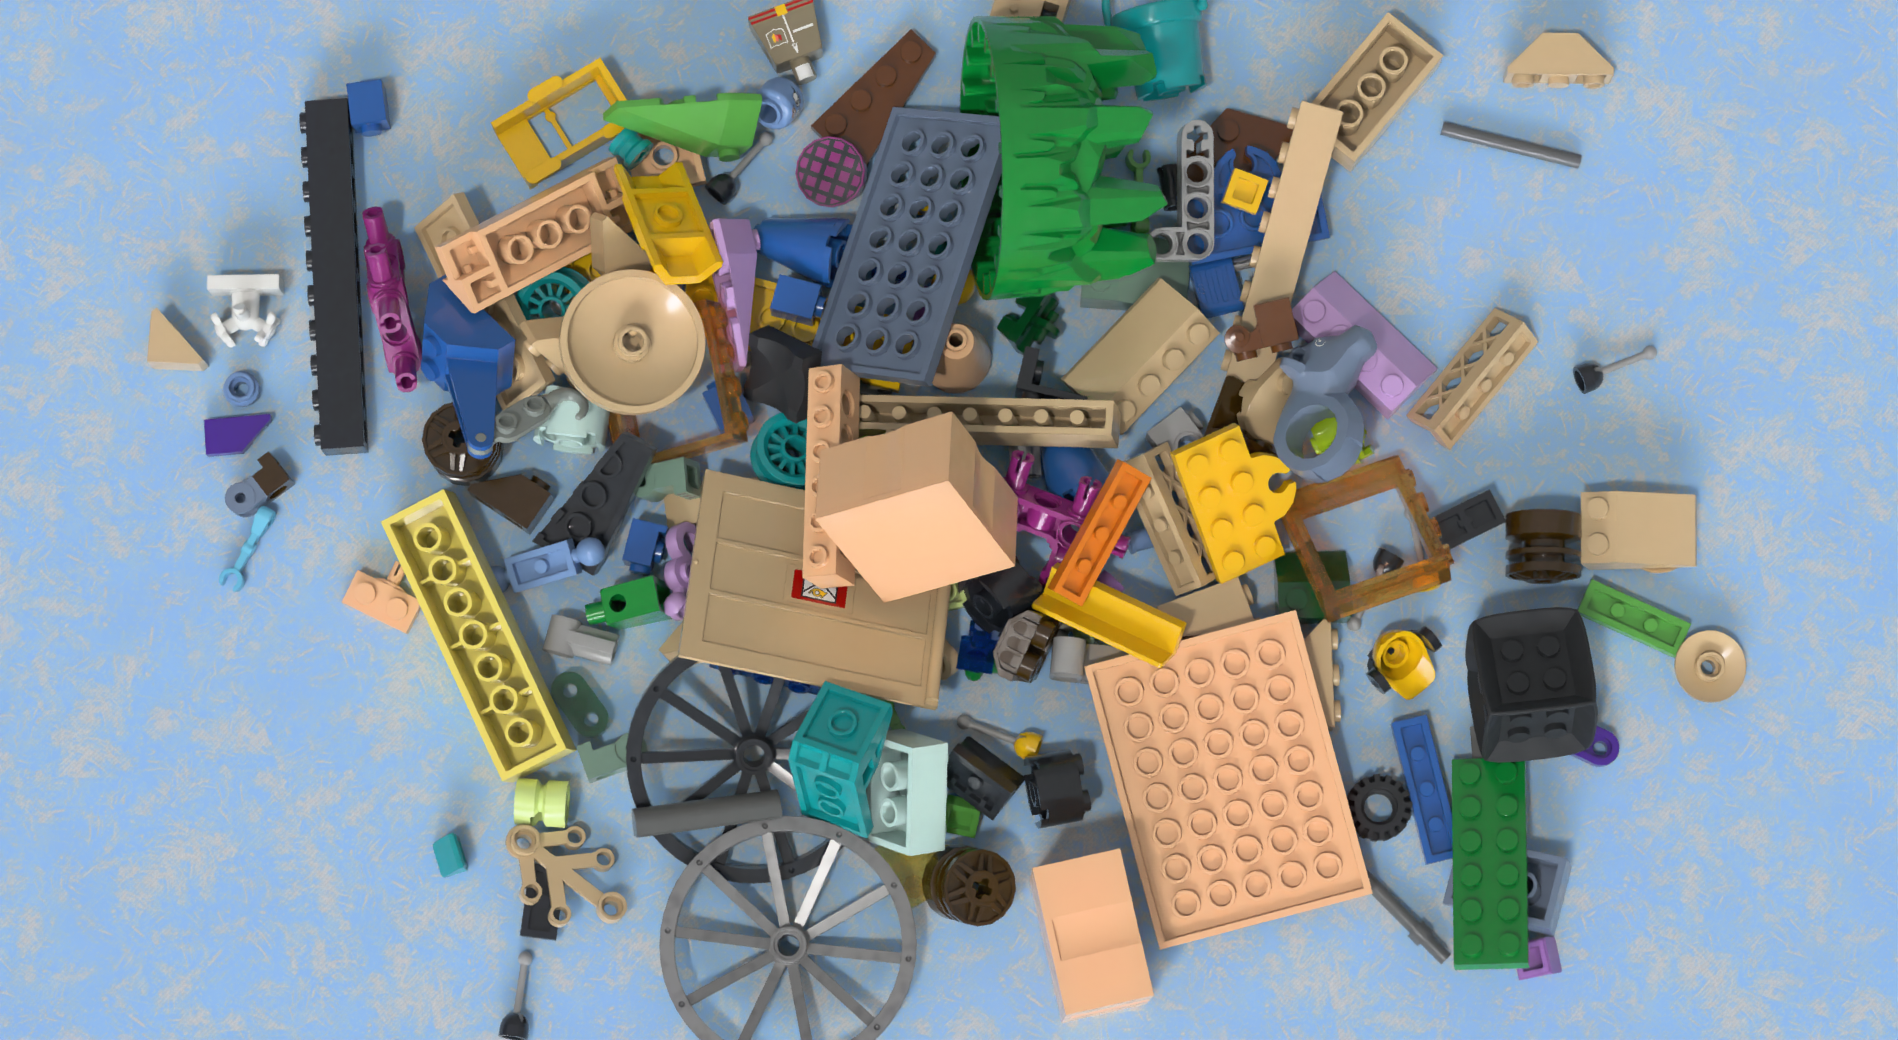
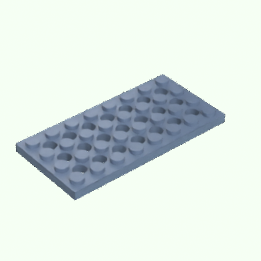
[812,107,1002,387]

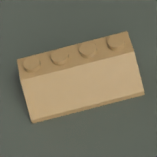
[1061,278,1220,435]

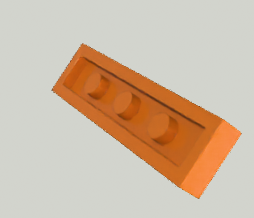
[1048,459,1152,607]

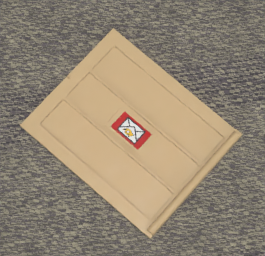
[678,469,951,710]

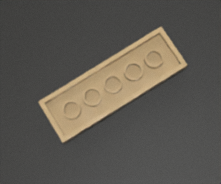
[414,192,556,411]

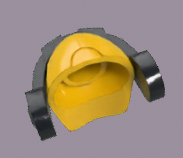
[1366,626,1442,700]

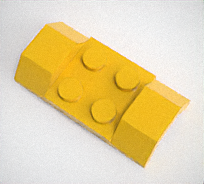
[613,162,723,285]

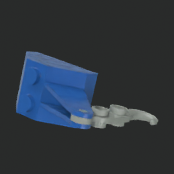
[421,274,589,459]

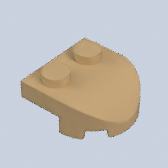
[1237,358,1293,444]

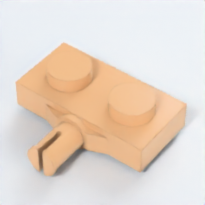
[342,560,421,634]

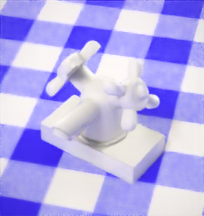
[207,274,284,348]

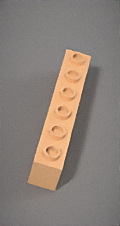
[802,364,860,589]

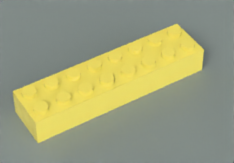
[381,489,577,783]

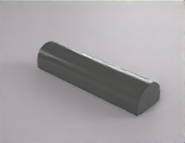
[632,789,783,838]

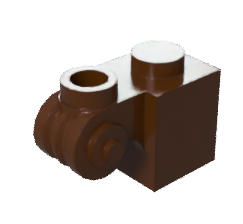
[1224,297,1299,362]

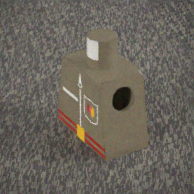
[748,0,823,85]

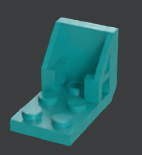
[788,681,893,838]

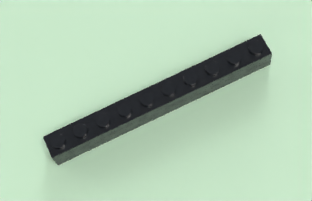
[299,98,369,456]

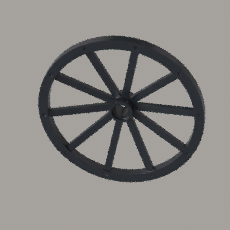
[626,655,867,884]

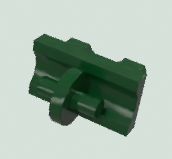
[997,294,1061,355]

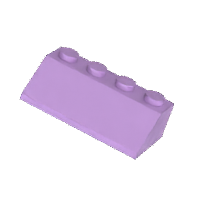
[1292,271,1438,420]

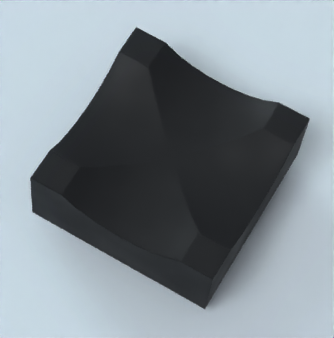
[743,325,822,423]

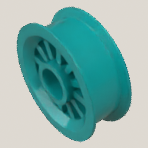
[516,267,590,320]
[750,413,807,490]

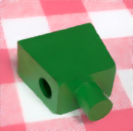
[585,575,672,630]

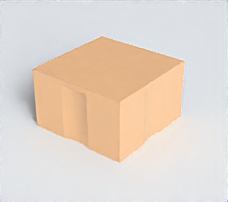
[815,411,1018,603]
[1029,848,1154,1023]

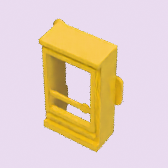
[491,58,627,190]

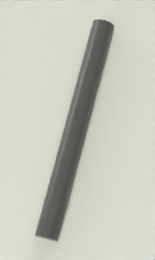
[1440,121,1582,169]

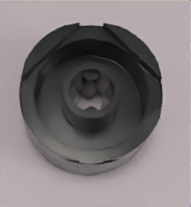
[958,556,1044,637]
[1024,749,1091,829]

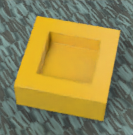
[1221,168,1269,215]

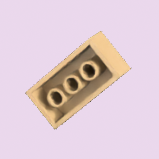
[1312,12,1444,172]

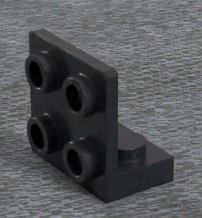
[1015,346,1088,400]
[947,736,1025,821]

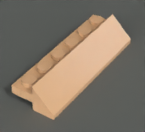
[434,157,634,313]

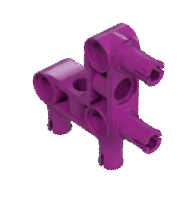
[362,206,422,392]
[1003,450,1131,591]

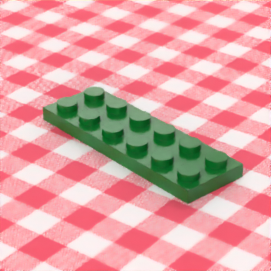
[1452,758,1529,970]

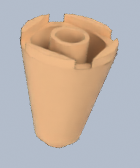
[932,323,991,393]

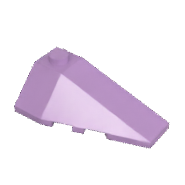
[709,218,760,373]

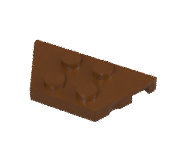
[1186,108,1293,183]

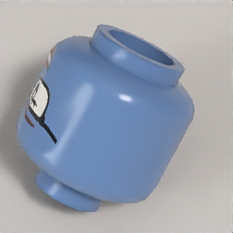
[756,77,804,130]

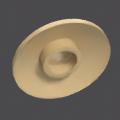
[1674,630,1746,703]

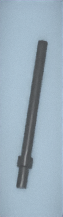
[1366,869,1451,964]

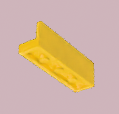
[1032,562,1187,668]

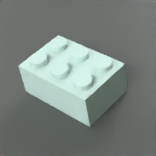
[865,728,949,856]

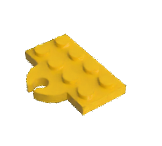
[1170,423,1296,584]

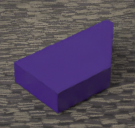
[204,414,272,457]

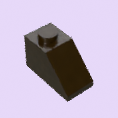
[467,474,554,535]

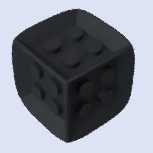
[1465,607,1598,762]

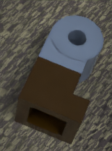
[225,451,295,517]

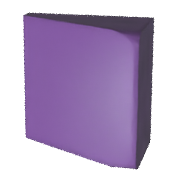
[1517,937,1562,980]

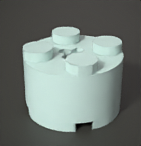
[533,385,610,455]

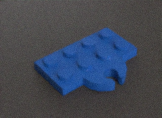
[1176,146,1330,266]

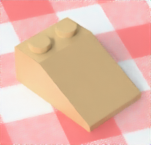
[1581,491,1697,570]

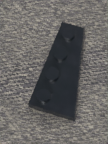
[532,431,658,575]

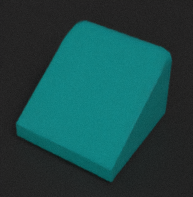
[433,833,468,878]

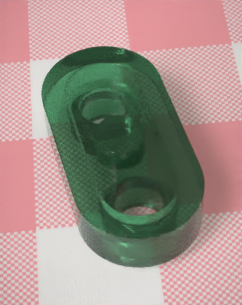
[551,672,610,738]

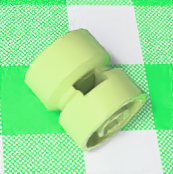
[514,778,570,828]

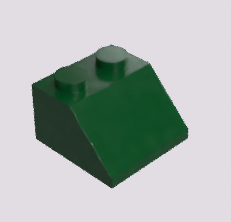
[1273,551,1352,624]

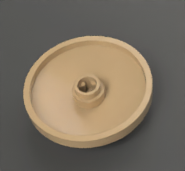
[559,269,705,415]

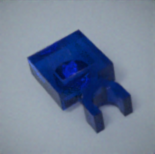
[956,620,998,674]

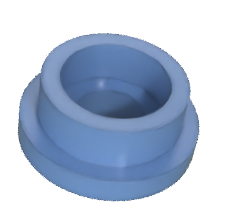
[223,371,260,407]

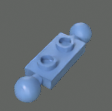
[491,537,605,593]

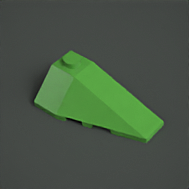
[603,93,762,162]

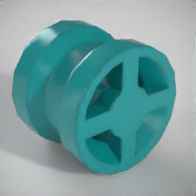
[608,128,653,170]

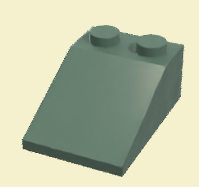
[1080,237,1190,311]

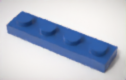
[1390,714,1453,865]

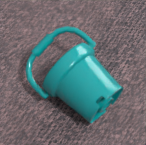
[1102,0,1208,101]

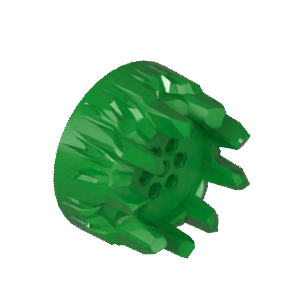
[959,16,1168,301]

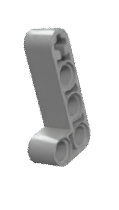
[1148,119,1214,262]
[1049,636,1129,684]

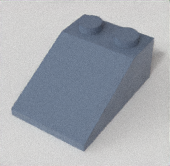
[1443,849,1572,936]

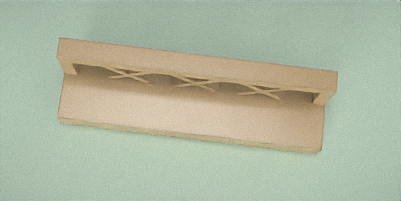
[1406,308,1538,450]
[1124,441,1216,596]

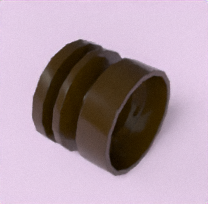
[422,402,504,486]
[1505,509,1581,584]
[922,844,1016,927]

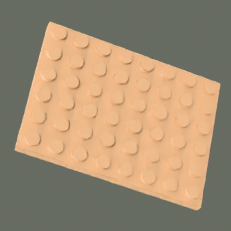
[1084,610,1373,950]

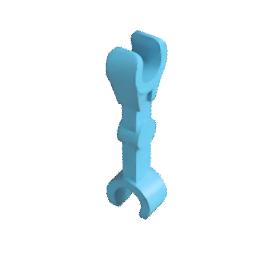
[219,506,276,592]

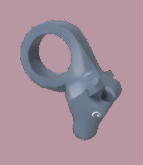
[1273,325,1377,483]

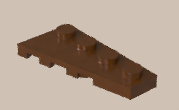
[811,29,936,167]

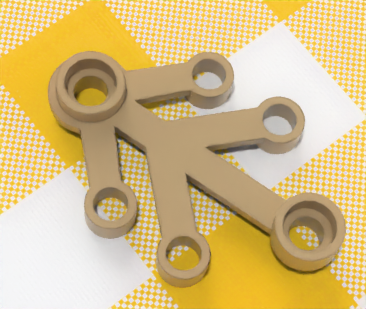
[505,824,627,928]

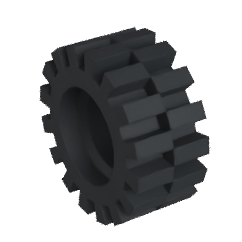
[1347,774,1412,842]

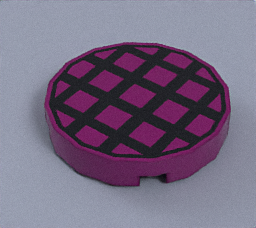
[795,136,867,208]

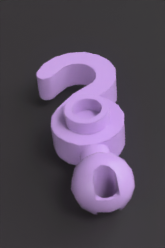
[663,522,696,621]

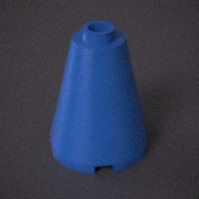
[754,218,853,288]
[1040,446,1109,501]

